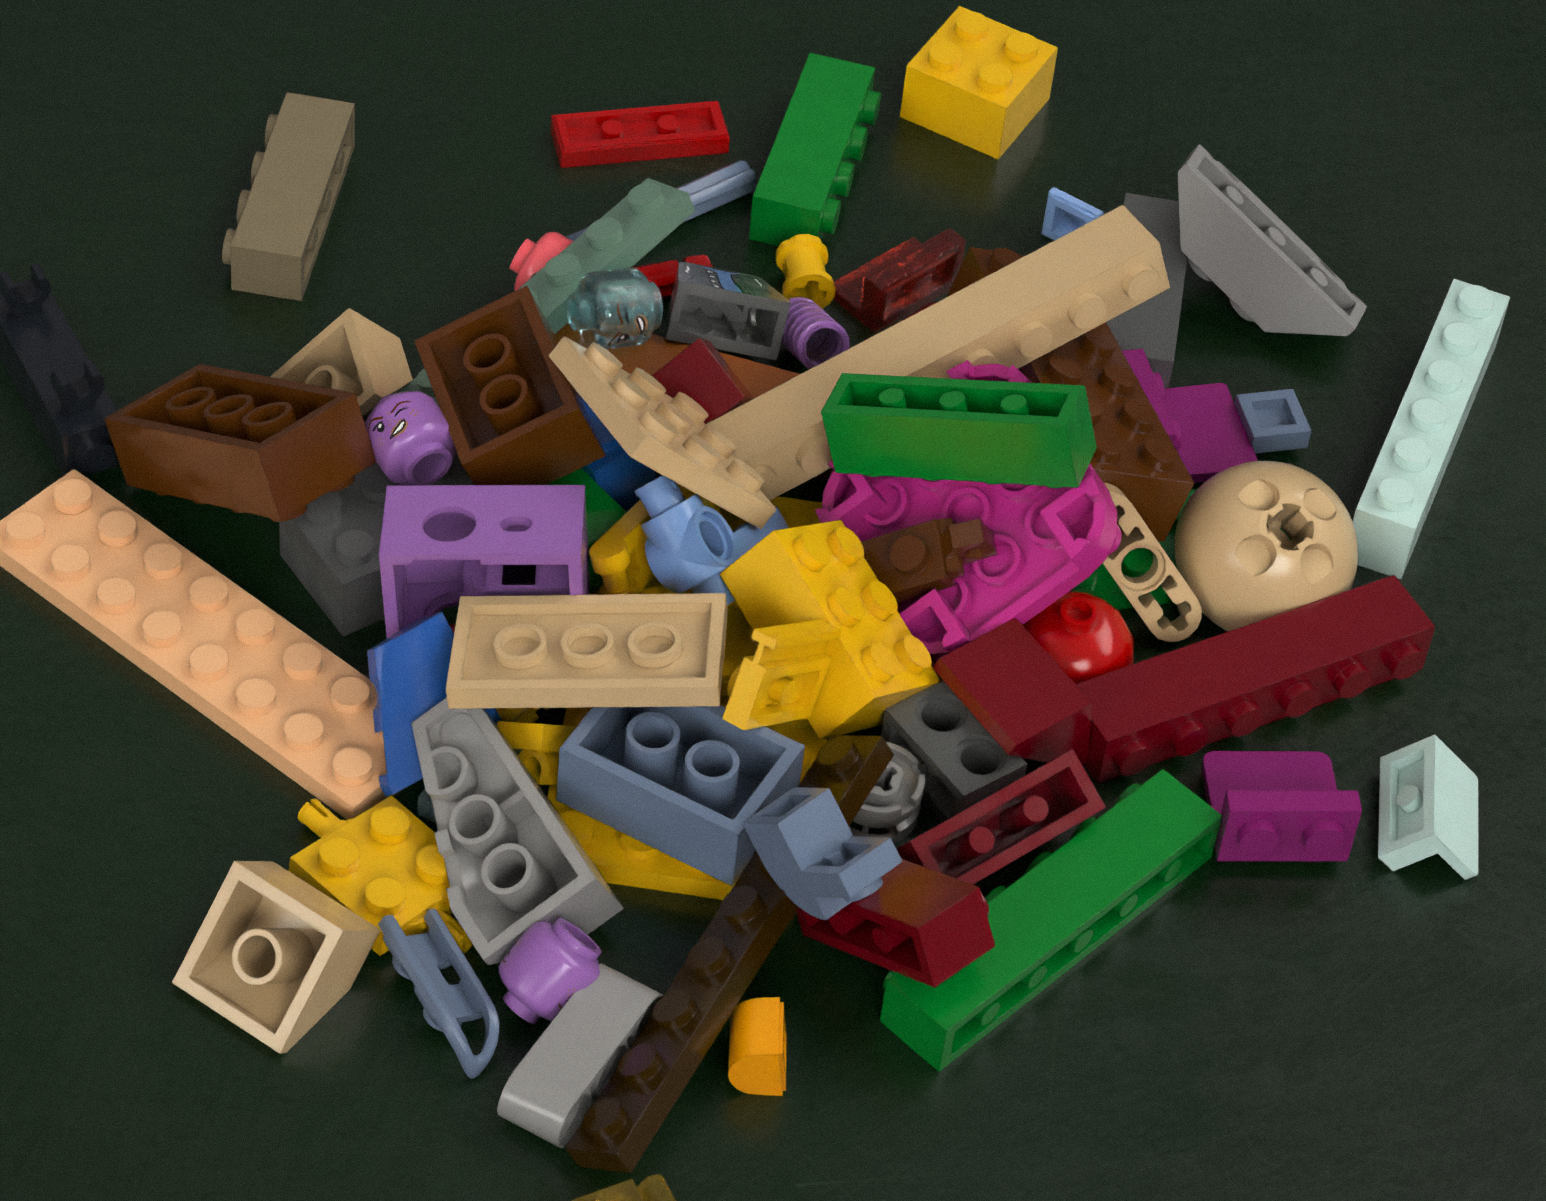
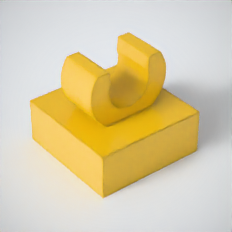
[497,721,577,786]

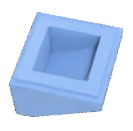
[1041,187,1104,241]

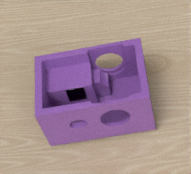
[379,485,590,638]

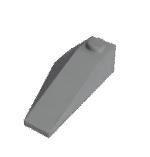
[411,697,624,965]

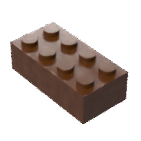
[104,364,376,522]

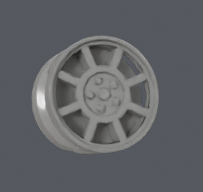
[849,742,925,844]

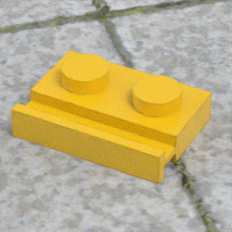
[722,619,842,730]

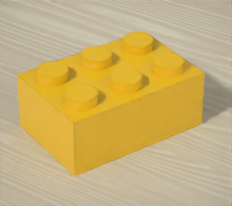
[720,520,941,740]

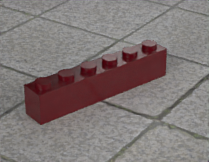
[1076,575,1436,784]

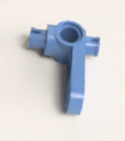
[634,475,789,605]

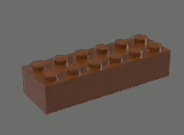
[947,247,1194,542]

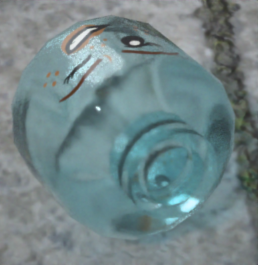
[567,268,663,349]

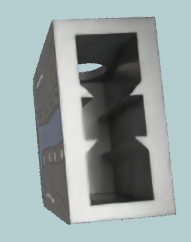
[664,262,791,361]

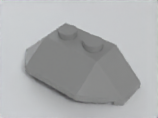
[1178,144,1367,336]

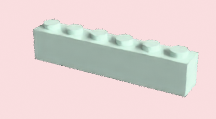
[1353,279,1510,580]

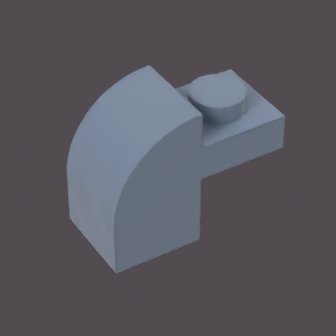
[742,787,903,920]

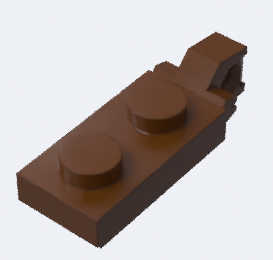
[861,518,997,603]

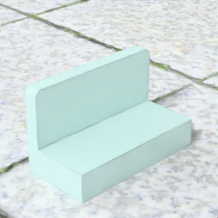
[1378,734,1478,880]

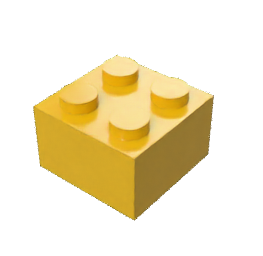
[900,6,1058,160]

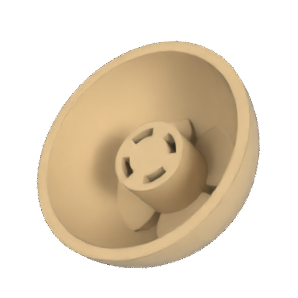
[1175,461,1358,631]

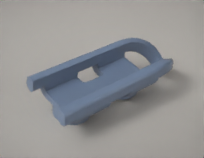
[378,909,500,1079]

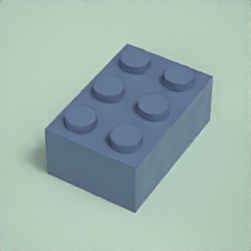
[556,705,805,886]

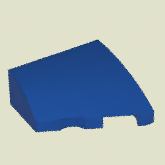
[367,612,502,796]

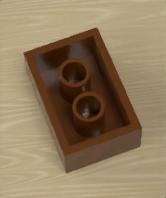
[414,285,606,485]

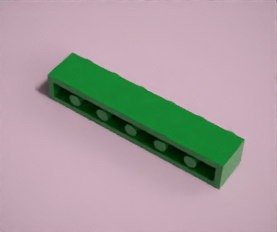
[880,769,1222,1072]

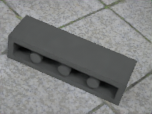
[1106,193,1187,388]

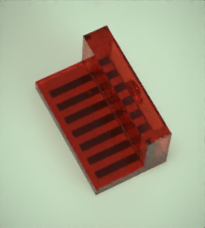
[833,228,966,332]

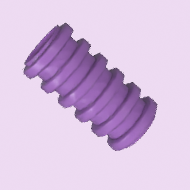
[781,297,850,370]

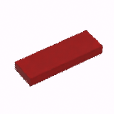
[550,101,730,168]

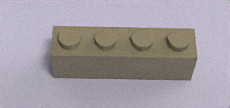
[222,92,355,301]

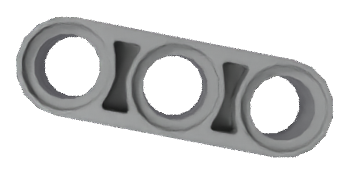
[497,963,663,1148]

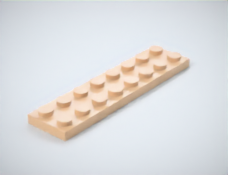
[0,469,388,820]

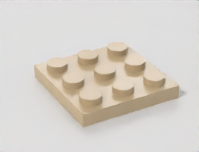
[549,336,777,529]

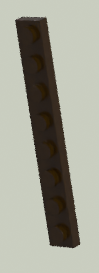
[565,735,894,1173]

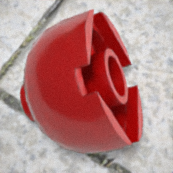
[1023,591,1133,684]

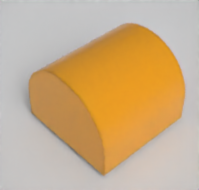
[728,997,787,1096]

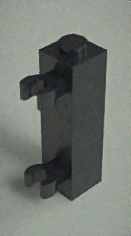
[0,263,120,476]

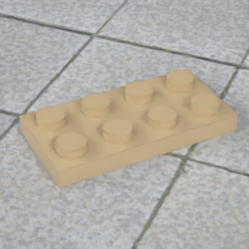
[446,593,728,709]

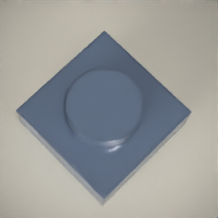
[1234,389,1311,454]

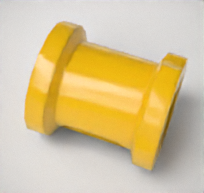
[775,234,835,309]

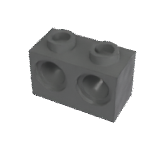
[881,681,1027,822]

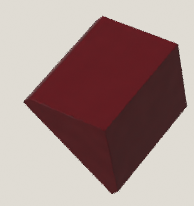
[932,617,1093,766]

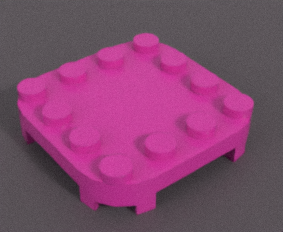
[816,360,1122,665]

